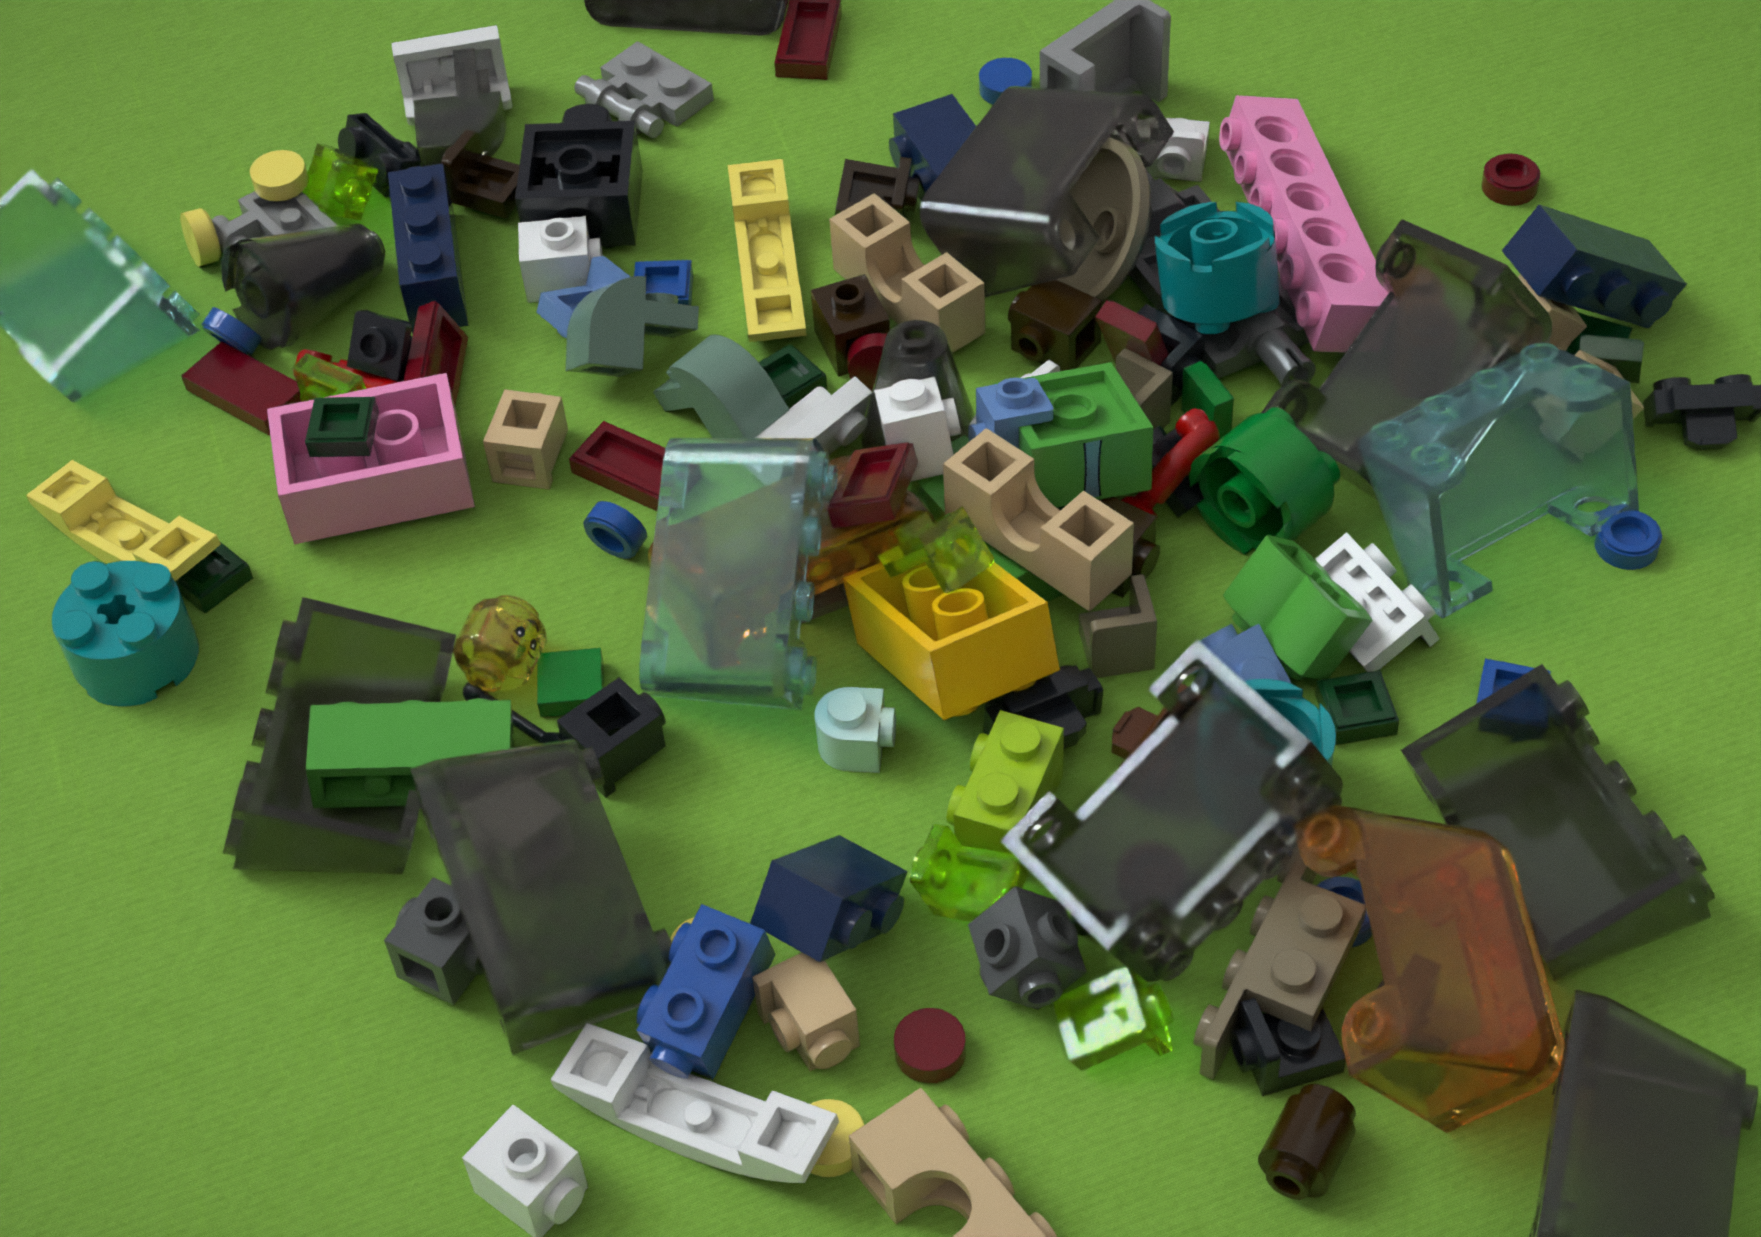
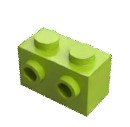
[946,710,1064,880]

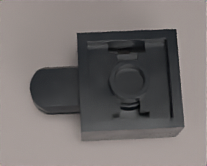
[515,104,643,247]

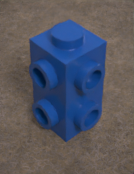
[636,904,776,1080]

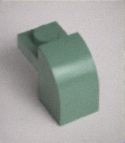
[565,276,699,377]
[653,335,789,447]

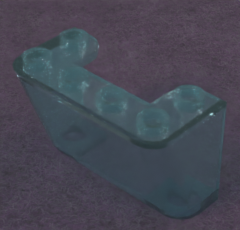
[0,168,200,403]
[1358,343,1639,619]
[639,438,838,710]

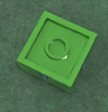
[994,362,1153,508]

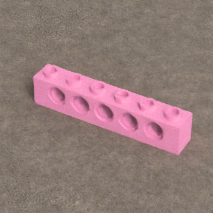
[1219,95,1398,354]

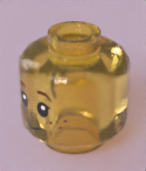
[453,595,547,692]

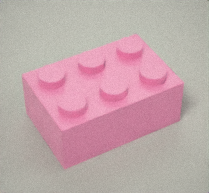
[267,373,475,545]

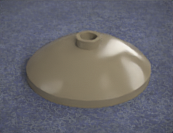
[1032,137,1151,301]

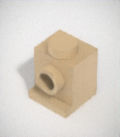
[483,390,568,490]
[752,952,860,1071]

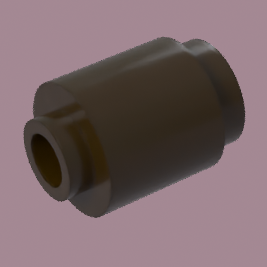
[1258,1084,1356,1200]

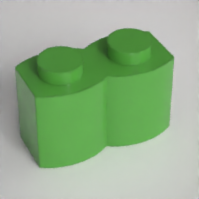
[1223,535,1373,680]

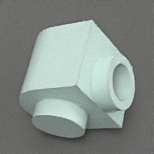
[815,687,896,773]

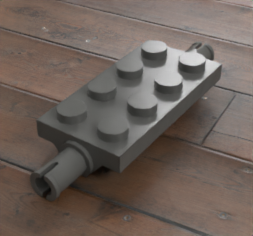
[1129,169,1316,391]

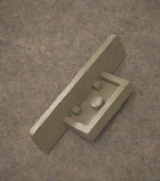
[1193,825,1367,1080]

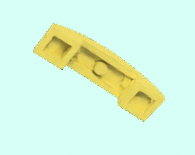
[728,159,807,342]
[26,460,221,581]

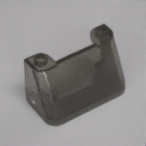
[1261,219,1552,518]
[410,738,672,1055]
[1529,989,1758,1237]

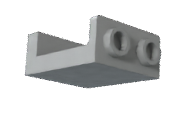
[1039,0,1171,155]

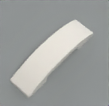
[551,1023,839,1183]

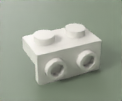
[391,25,512,126]
[738,377,872,497]

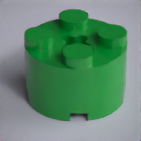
[1189,407,1341,554]

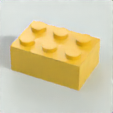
[843,532,1060,720]

